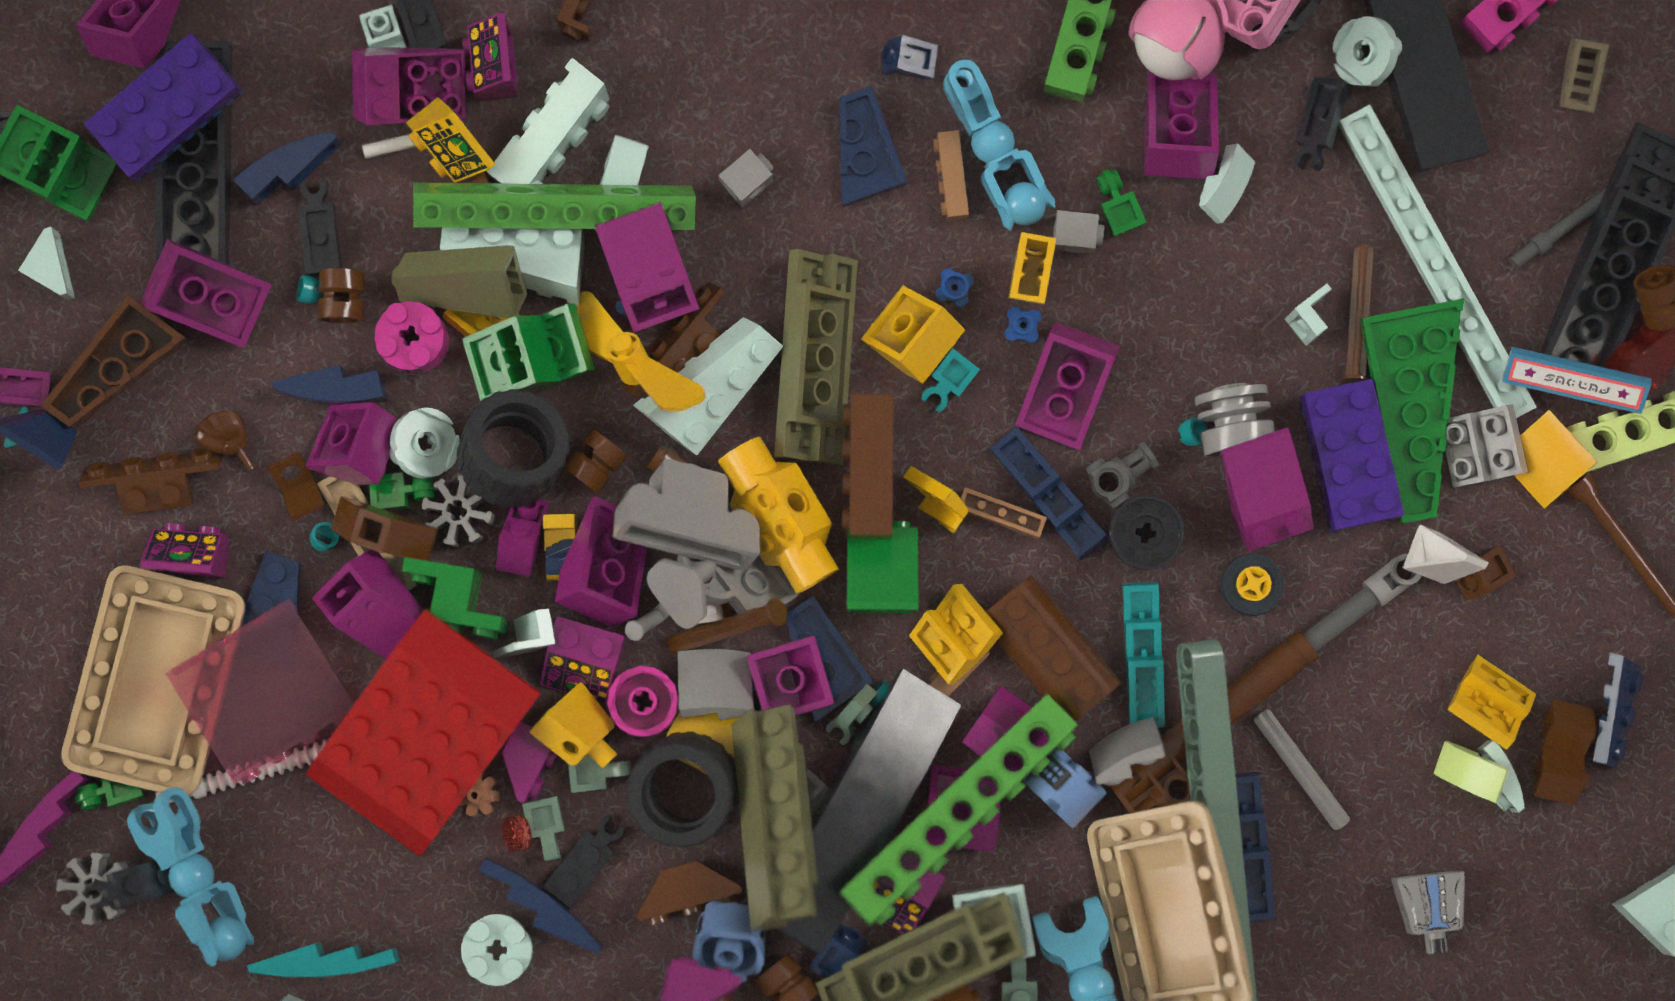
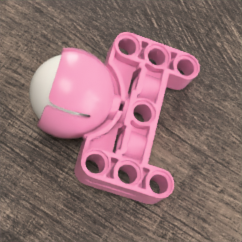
[1128,0,1300,80]

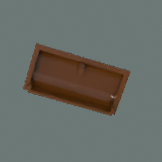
[986,575,1122,722]

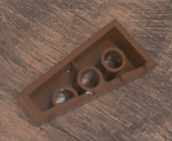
[41,295,188,429]
[842,394,893,539]

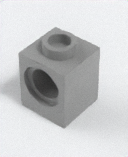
[718,149,774,207]
[1053,210,1104,254]

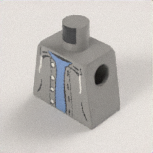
[1391,870,1465,954]

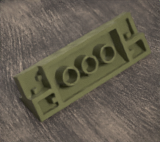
[774,249,858,465]
[731,705,818,932]
[815,892,1028,1001]

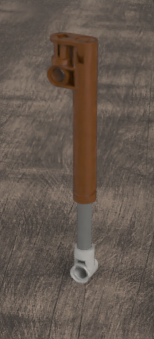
[1105,554,1422,814]

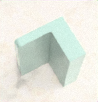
[1285,283,1332,346]
[493,609,555,658]

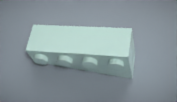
[440,228,585,306]
[633,317,783,455]
[1612,865,1675,956]

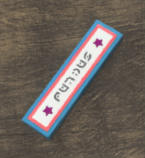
[1502,347,1651,414]

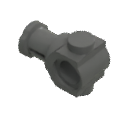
[1085,441,1159,509]

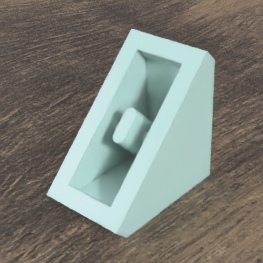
[18,227,75,300]

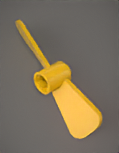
[576,291,706,412]

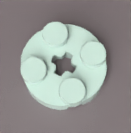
[1333,16,1402,87]
[389,408,460,479]
[461,914,533,986]

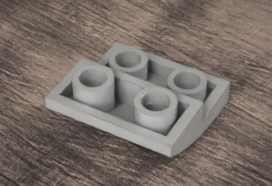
[1445,404,1528,488]
[678,649,754,720]
[1089,717,1165,785]

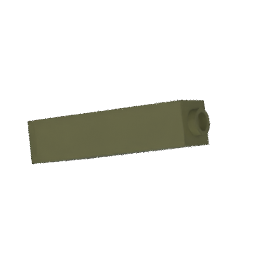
[392,245,527,318]

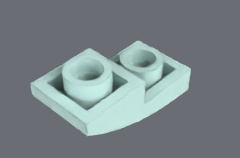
[359,5,407,48]
[600,135,648,185]
[1199,144,1255,223]
[1477,740,1524,813]

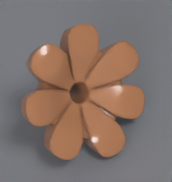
[459,774,502,817]

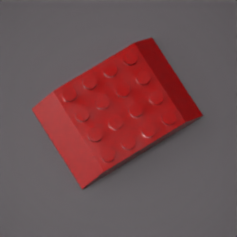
[305,609,541,857]

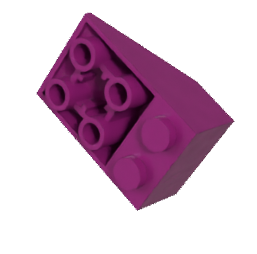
[352,47,465,125]
[595,202,700,332]
[312,549,424,659]

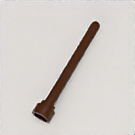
[1567,473,1675,617]

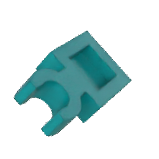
[921,348,980,412]

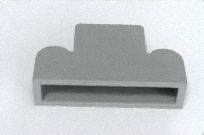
[614,459,760,571]

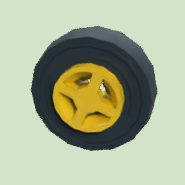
[1220,553,1284,616]

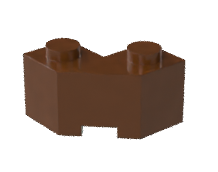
[1532,699,1599,806]

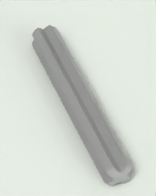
[1254,709,1350,830]

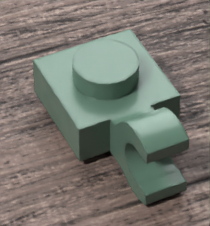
[826,684,877,745]
[568,755,632,793]
[522,796,565,861]
[1001,958,1038,1001]

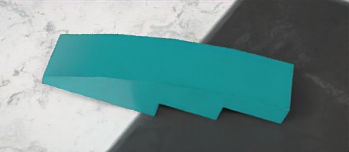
[1122,581,1165,728]
[247,942,400,977]

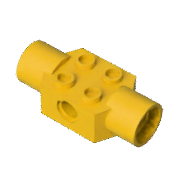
[718,436,839,594]

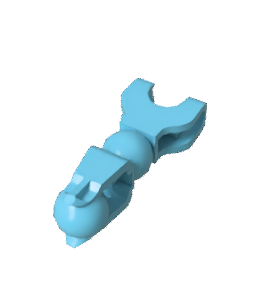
[943,60,1055,231]
[127,787,254,966]
[1033,896,1117,1001]

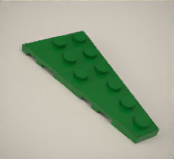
[1360,298,1464,524]

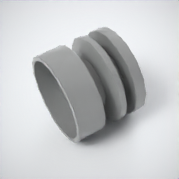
[1194,383,1275,457]

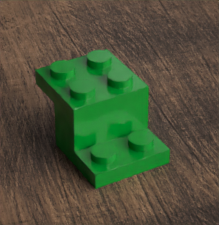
[0,105,119,223]
[462,304,595,401]
[402,557,509,639]

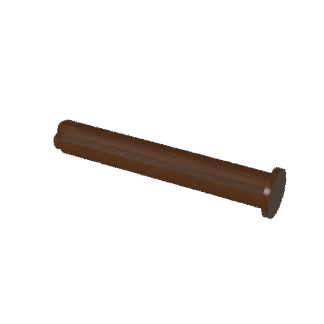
[1342,245,1374,382]
[666,598,787,654]

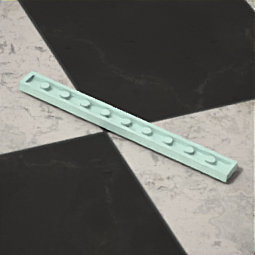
[1339,105,1537,418]

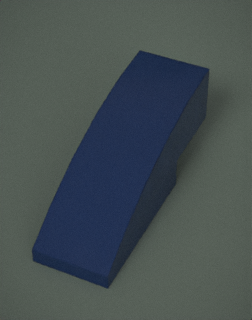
[233,132,342,205]
[272,365,388,405]

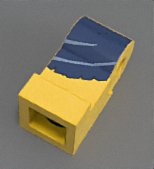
[543,514,577,580]

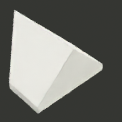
[1403,524,1489,584]

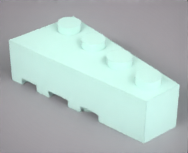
[487,58,609,184]

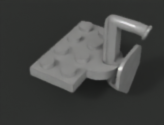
[625,501,799,641]

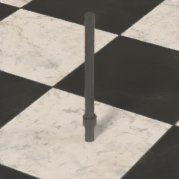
[1509,188,1606,269]

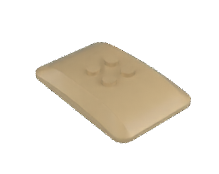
[61,565,245,796]
[1087,801,1253,1001]

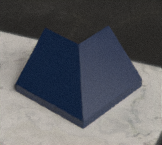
[0,409,77,471]

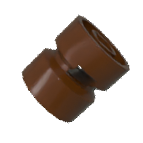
[1633,265,1675,331]
[317,268,365,324]
[563,429,628,495]
[754,952,819,1001]

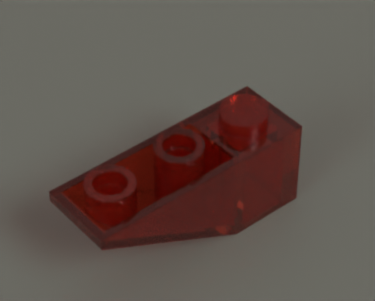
[1605,325,1675,395]

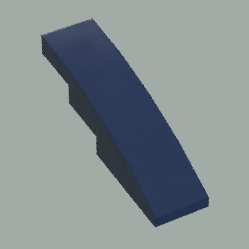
[990,427,1108,561]
[1235,771,1275,921]
[479,858,603,954]

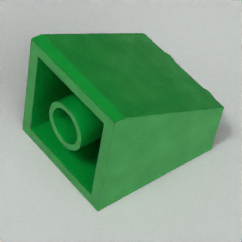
[847,521,918,614]

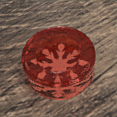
[502,815,532,852]

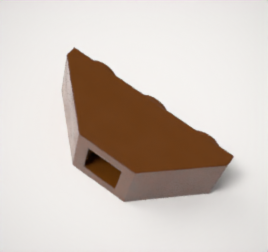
[331,496,439,561]
[637,860,743,926]

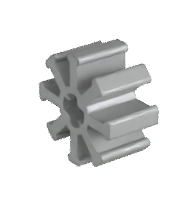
[422,475,495,548]
[56,852,130,925]

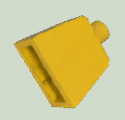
[1008,232,1056,304]
[529,682,617,769]

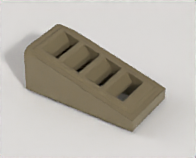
[1559,38,1609,113]

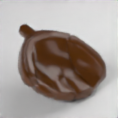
[194,410,255,471]

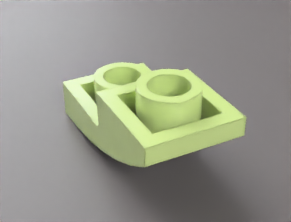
[1433,740,1510,803]

